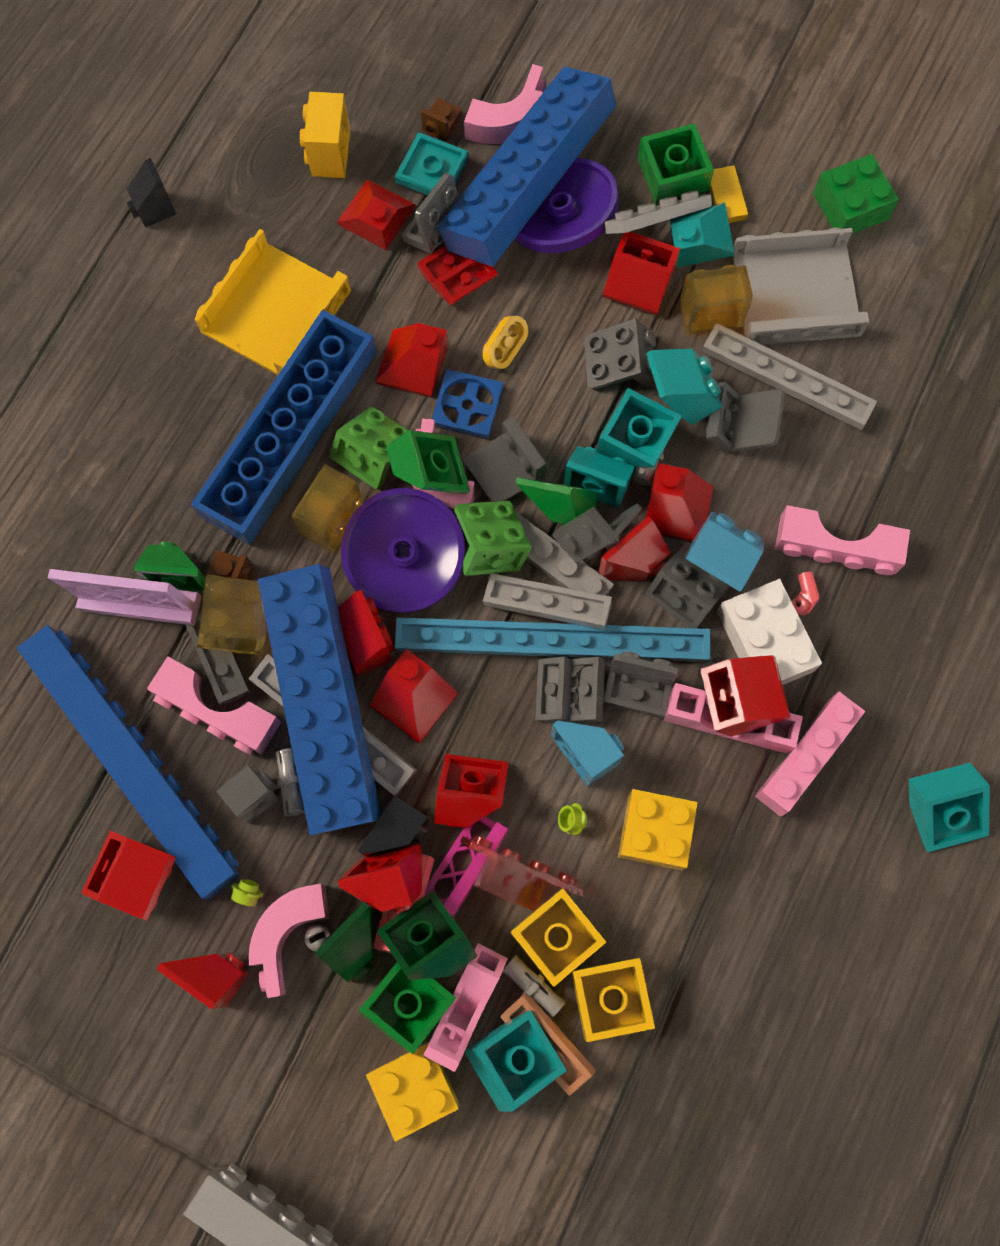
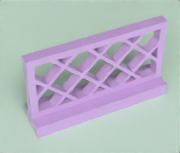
[48,569,202,626]

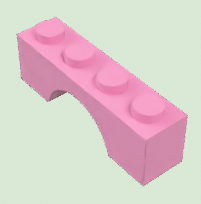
[775,505,910,575]
[147,656,282,755]
[663,683,803,754]
[755,692,865,817]

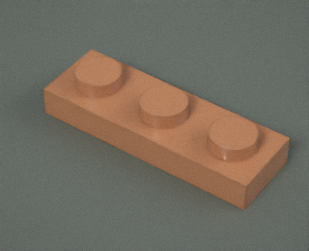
[500,992,596,1096]

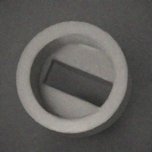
[304,924,332,951]

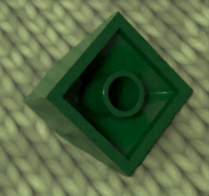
[376,890,478,980]
[315,902,376,983]

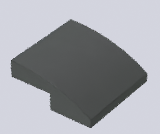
[535,657,605,723]

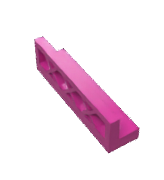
[425,817,508,918]

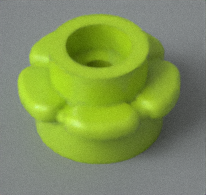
[558,803,587,836]
[231,879,263,907]

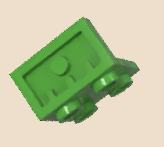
[329,407,408,490]
[454,501,532,576]

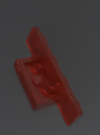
[460,834,585,911]

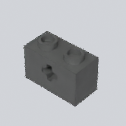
[216,765,280,824]

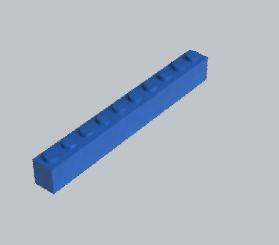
[17,625,241,900]

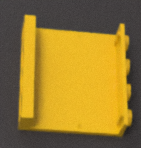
[195,229,351,376]

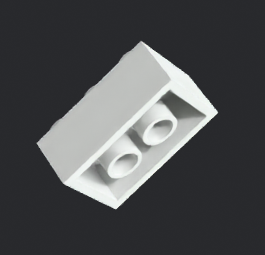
[717,579,822,685]

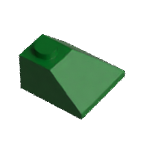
[386,430,470,494]
[516,477,598,526]
[134,542,213,593]
[359,962,456,1055]

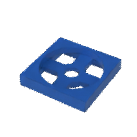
[432,369,504,440]

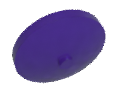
[515,158,619,253]
[341,488,466,613]

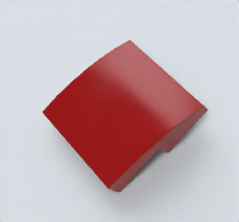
[417,246,498,306]

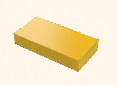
[709,166,748,223]

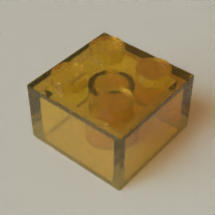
[679,265,753,335]
[291,464,363,553]
[197,575,267,655]

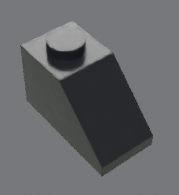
[127,158,176,227]
[358,796,430,857]

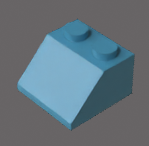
[686,512,765,592]
[550,720,624,787]

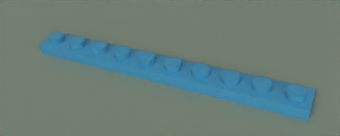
[395,618,710,662]

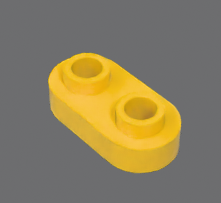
[483,316,528,369]

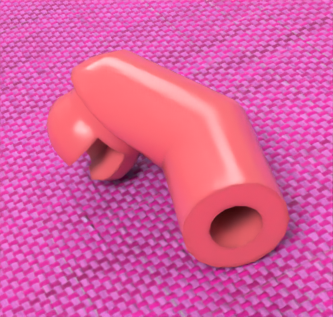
[792,571,819,615]

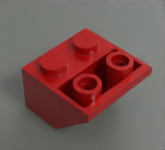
[602,232,680,315]
[338,590,395,677]
[701,655,791,737]
[81,831,176,921]

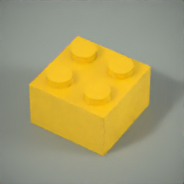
[300,92,351,178]
[618,789,698,871]
[510,888,606,987]
[571,958,655,1042]
[366,1041,460,1142]

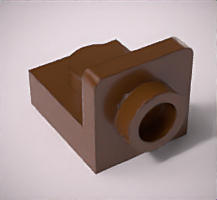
[421,97,462,141]
[205,550,254,592]

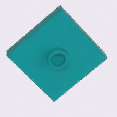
[395,132,470,195]

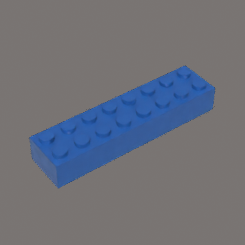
[438,66,617,267]
[191,310,377,546]
[257,564,382,835]

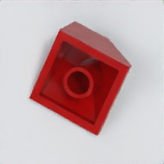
[337,179,415,250]
[375,323,449,398]
[645,463,714,542]
[599,516,671,582]
[370,649,458,744]
[434,754,509,828]
[338,844,422,913]
[156,952,250,1009]

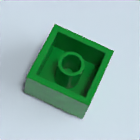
[637,123,714,206]
[813,154,899,234]

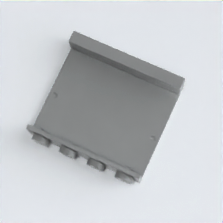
[732,227,869,345]

